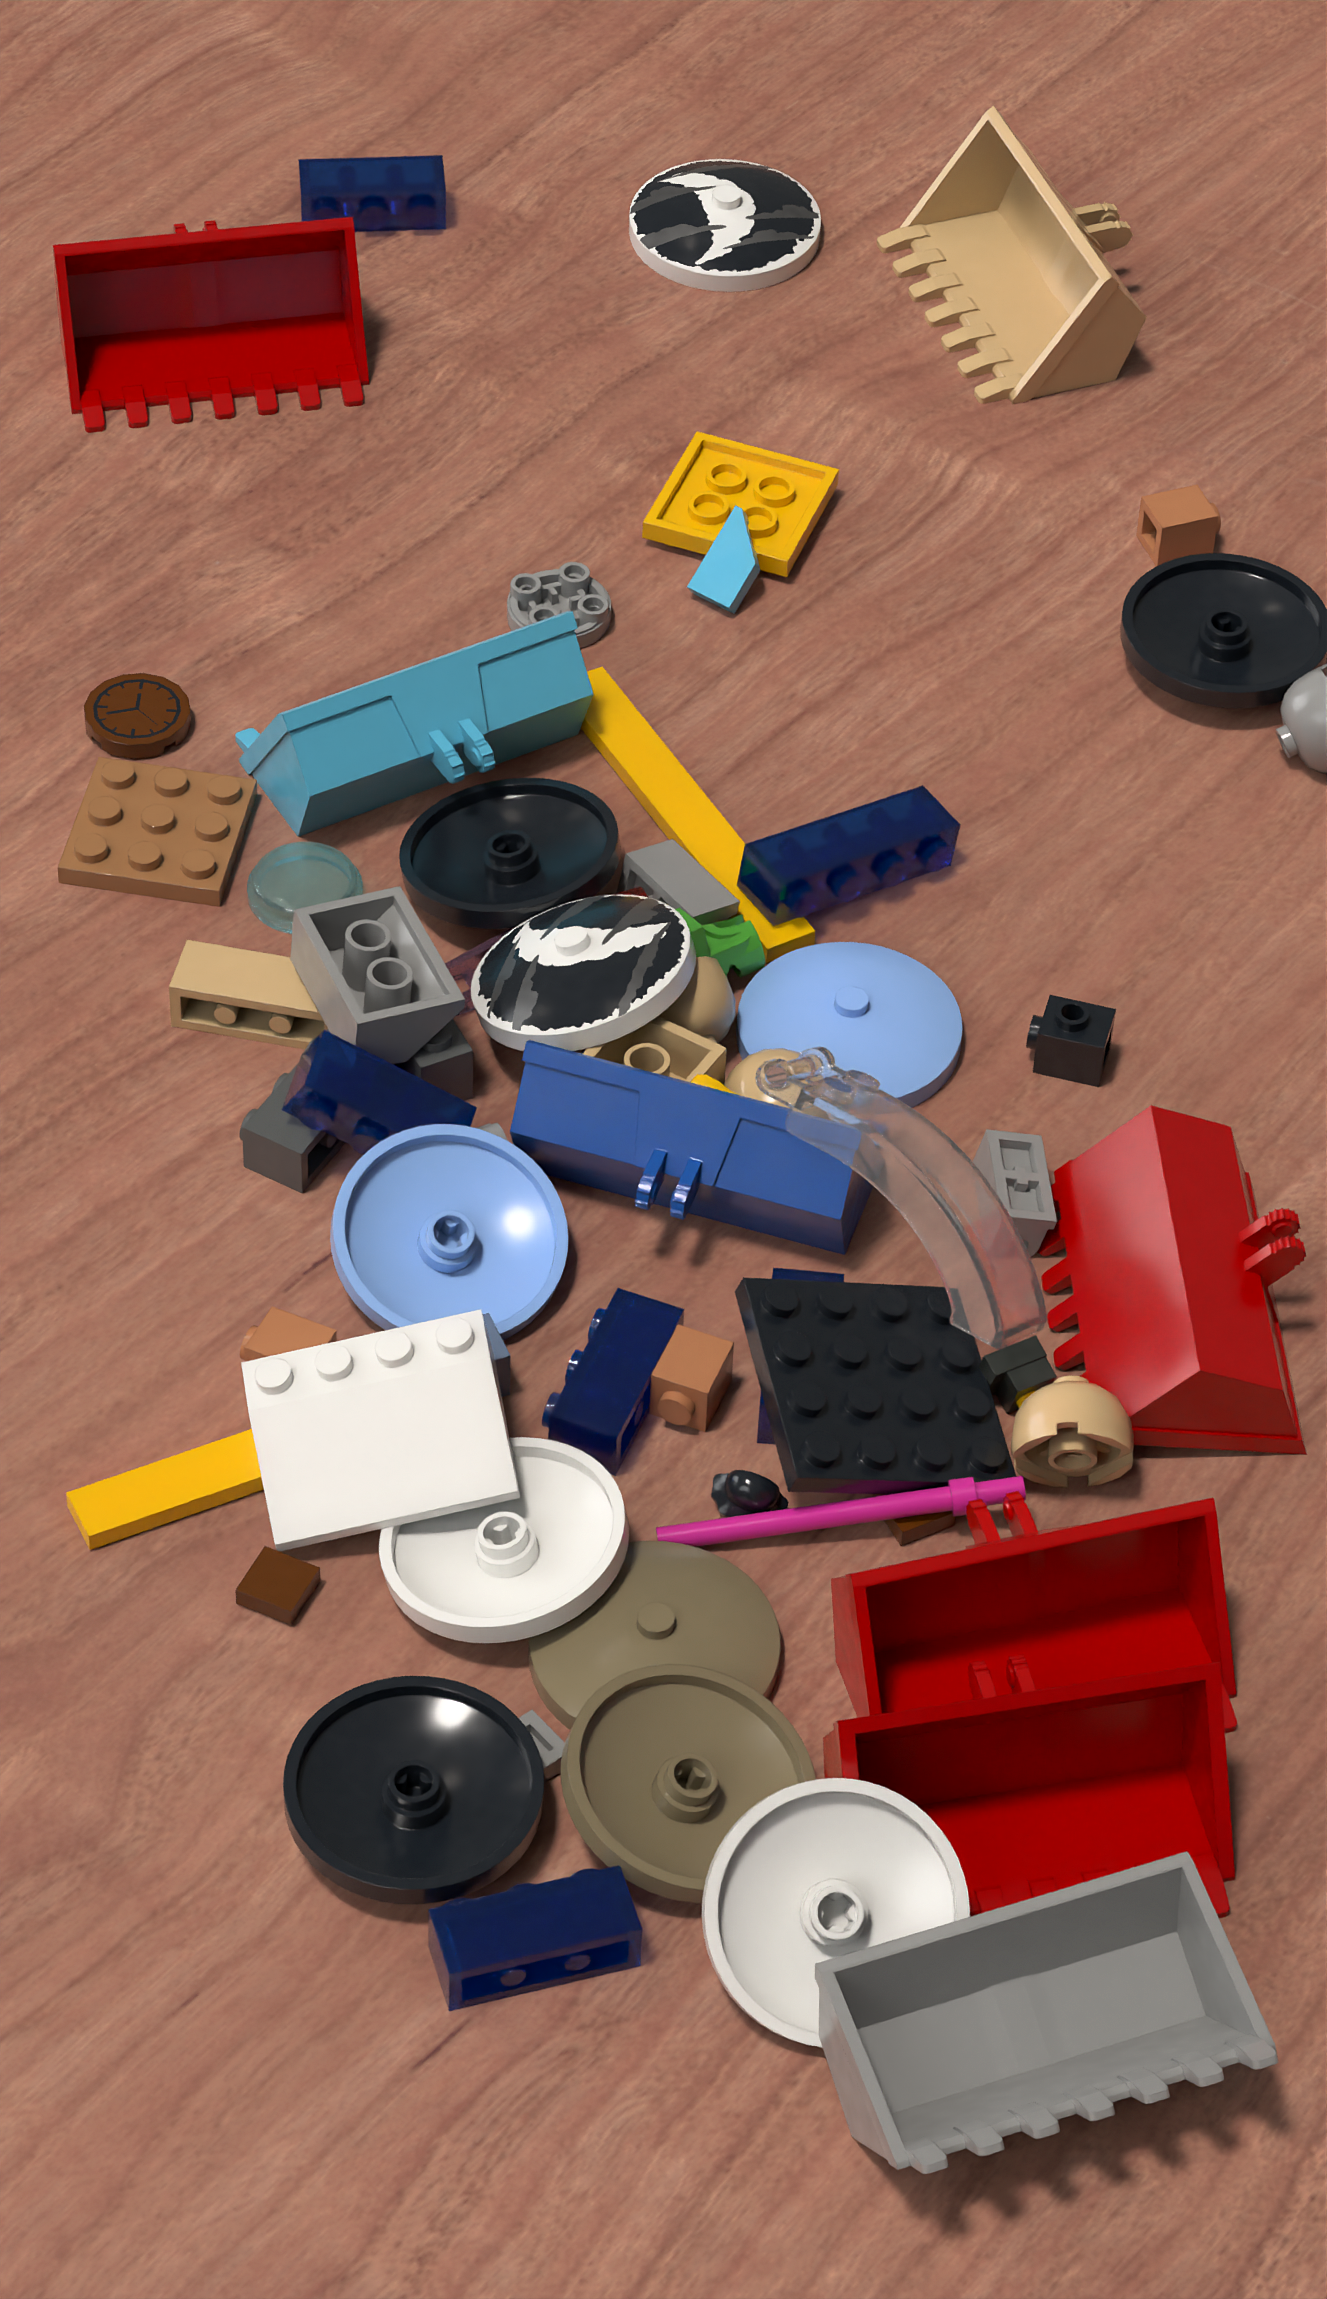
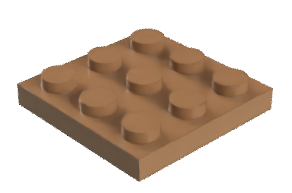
[58,757,257,907]

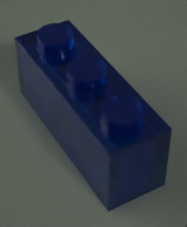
[298,155,446,232]
[281,1030,477,1155]
[542,1288,684,1476]
[428,1865,642,2011]

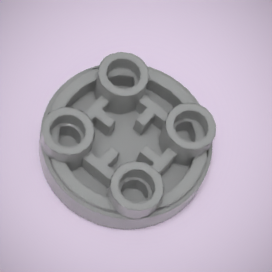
[507,562,611,648]

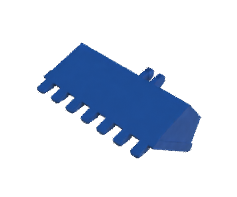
[510,1040,887,1255]

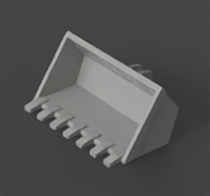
[815,1851,1279,2174]

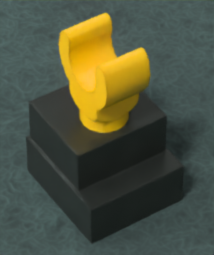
[979,1335,1057,1414]

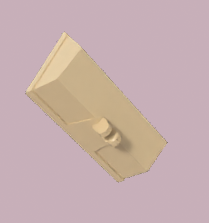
[877,106,1147,404]

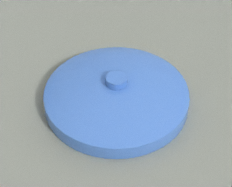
[736,942,963,1119]
[330,1124,568,1340]

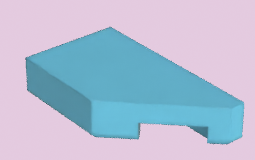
[687,505,760,614]

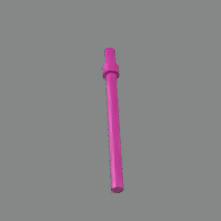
[656,1476,1026,1547]

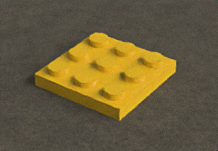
[642,431,839,577]

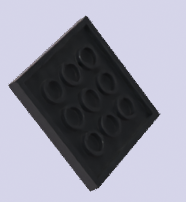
[735,1277,1016,1495]

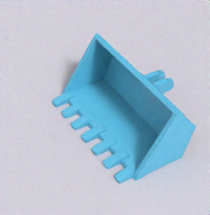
[235,611,594,837]

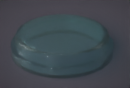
[247,842,363,934]

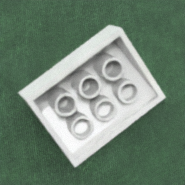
[241,1309,520,1551]

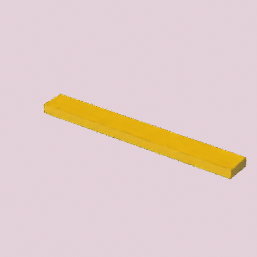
[581,666,815,963]

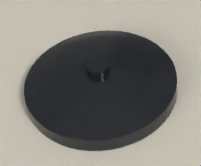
[1120,553,1327,709]
[399,778,621,929]
[283,1676,544,1905]

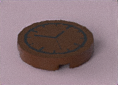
[84,673,191,759]

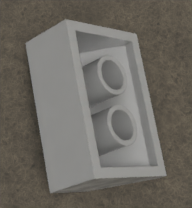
[290,886,465,1074]

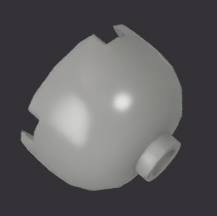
[1275,664,1327,774]

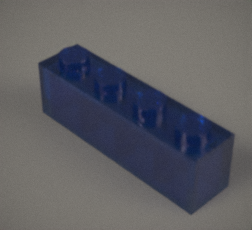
[736,785,961,926]

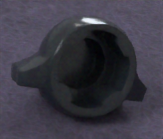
[711,1470,789,1517]

